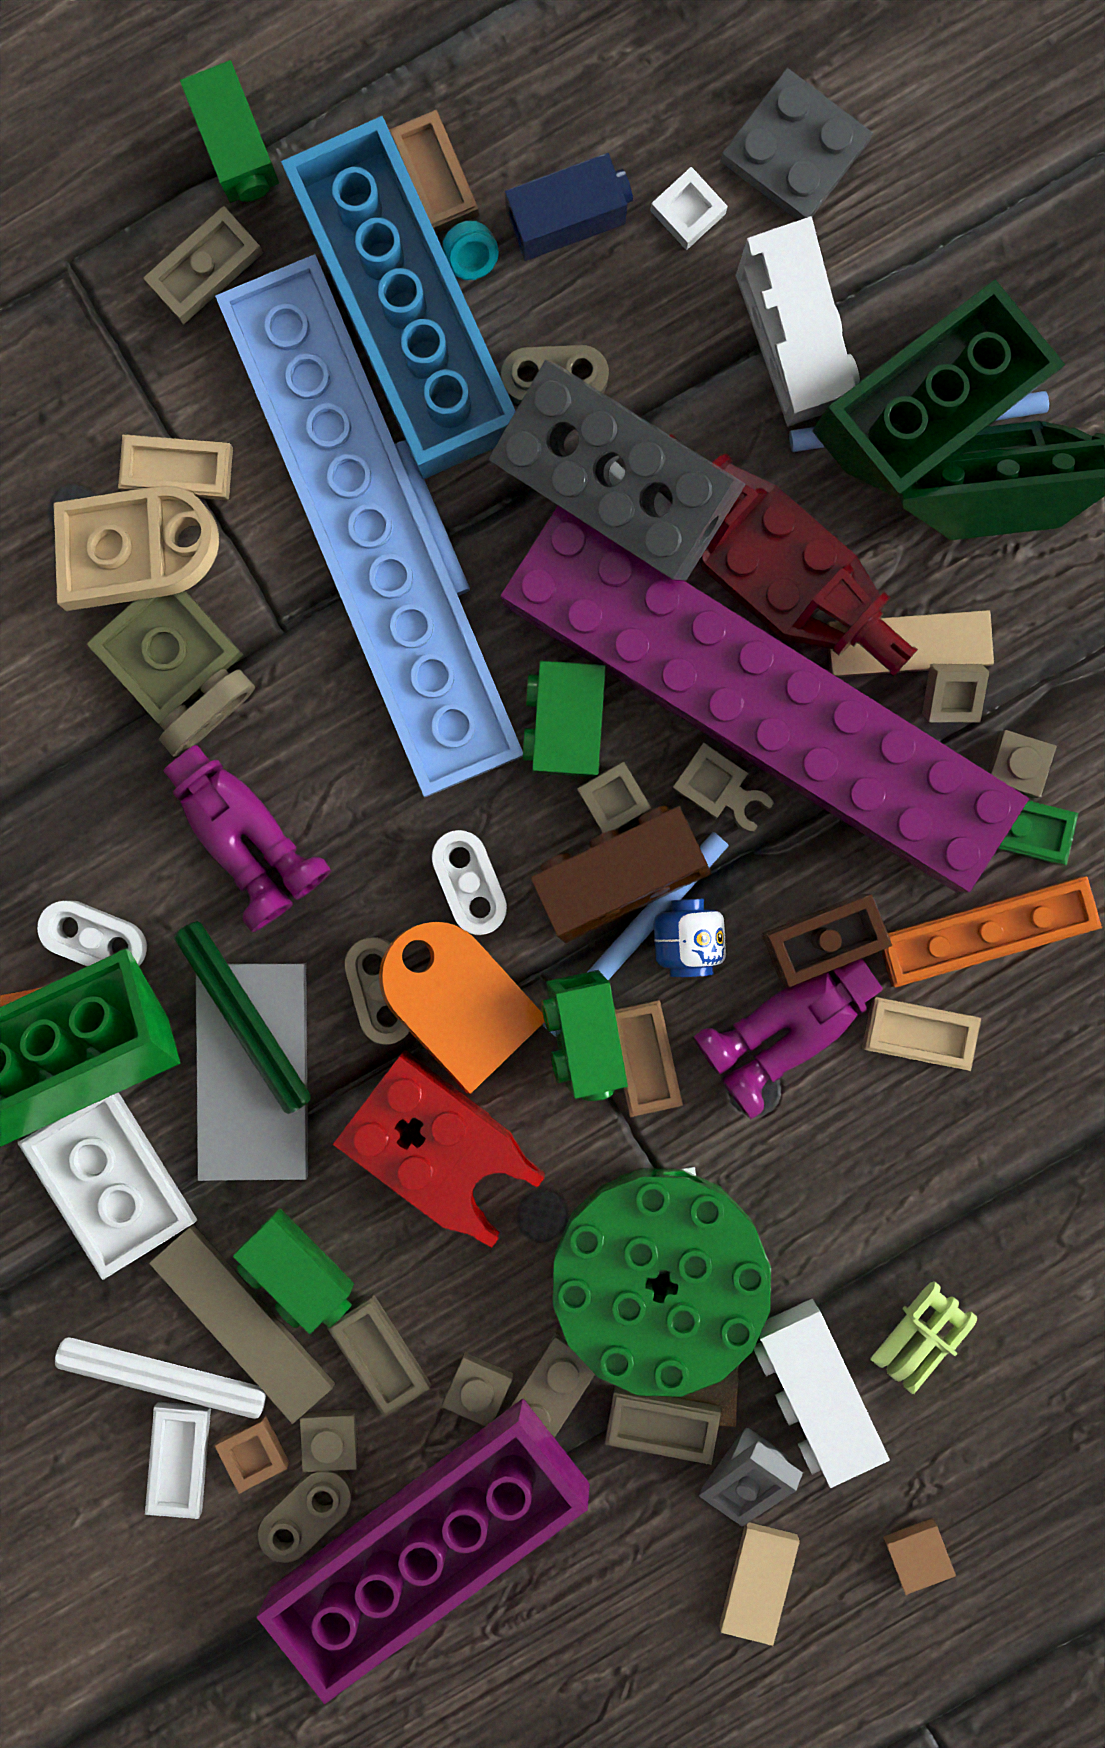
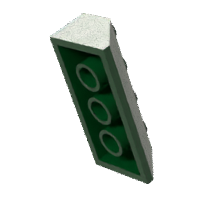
[812,279,1065,497]

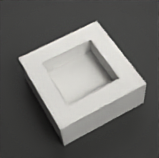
[650,167,728,250]

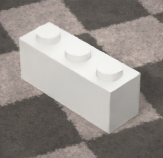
[754,1299,890,1488]

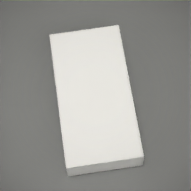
[145,1402,211,1519]

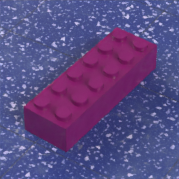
[256,1398,590,1704]

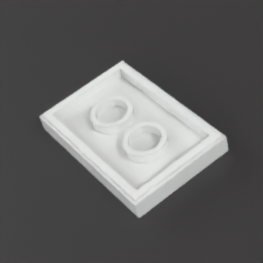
[18,1092,197,1280]

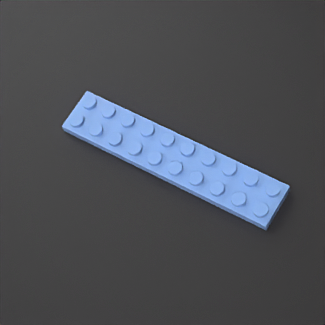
[215,254,523,797]

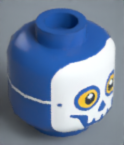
[654,899,726,977]

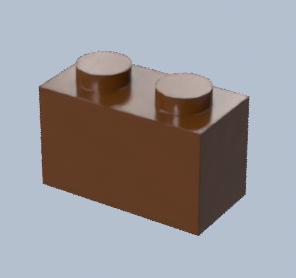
[761,894,892,987]

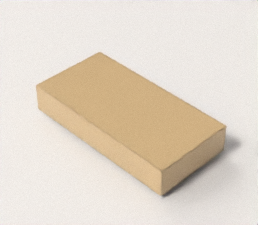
[118,435,233,501]
[862,996,981,1071]
[719,1522,800,1646]

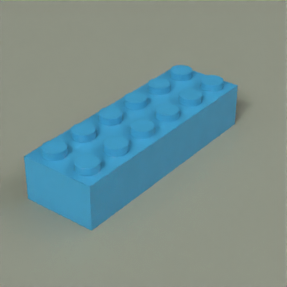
[281,116,516,479]

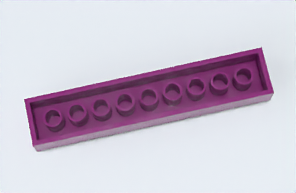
[501,505,1030,893]

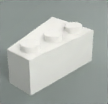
[736,216,860,427]

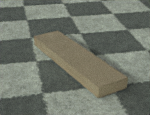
[149,1224,335,1424]

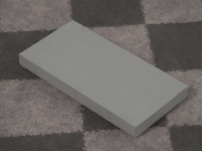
[196,963,308,1181]

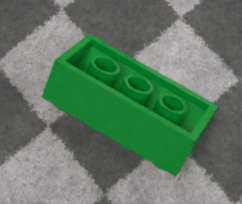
[0,949,181,1147]

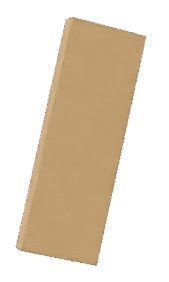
[827,610,994,677]

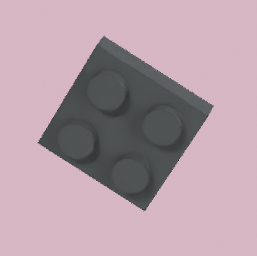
[720,67,873,221]

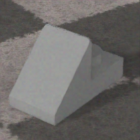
[699,1428,803,1527]

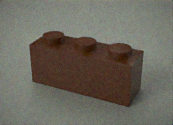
[531,806,711,943]

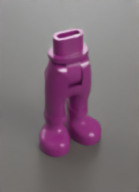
[163,745,331,932]
[693,958,883,1120]

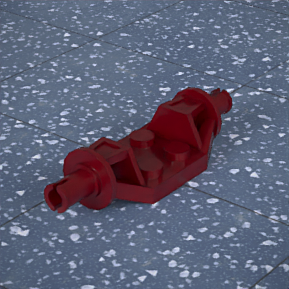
[669,434,918,677]

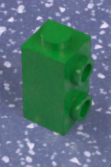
[180,60,280,203]
[541,970,628,1101]
[233,1208,355,1334]

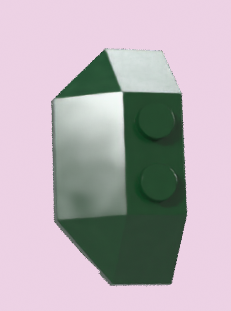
[899,421,1105,540]

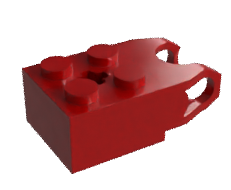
[333,1050,545,1248]

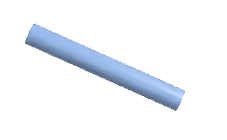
[395,440,470,596]

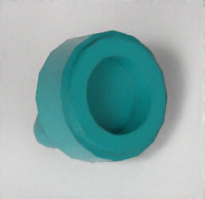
[442,221,499,280]

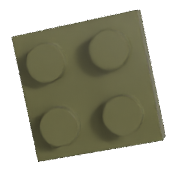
[87,590,243,725]

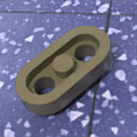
[501,345,609,405]
[159,669,255,758]
[345,937,410,1044]
[258,1470,353,1563]

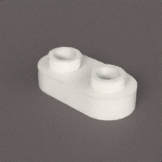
[432,830,507,935]
[37,901,147,966]

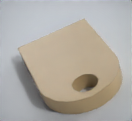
[54,485,219,611]

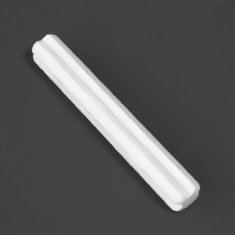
[55,1337,267,1419]

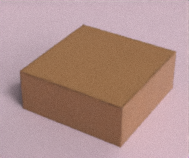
[215,1415,290,1494]
[883,1518,956,1595]

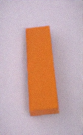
[881,876,1102,988]

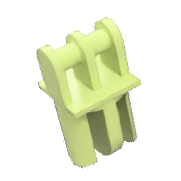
[870,1281,977,1394]

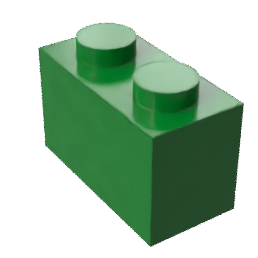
[523,661,606,778]

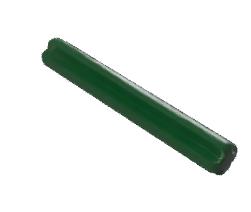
[174,921,311,1114]

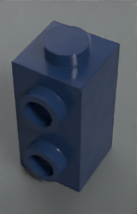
[505,153,633,261]

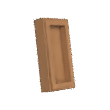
[389,110,479,234]
[615,999,683,1117]

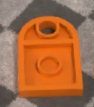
[379,922,544,1094]

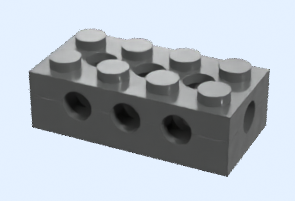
[488,360,746,580]

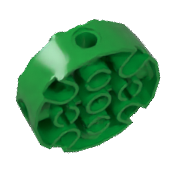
[553,1168,771,1397]

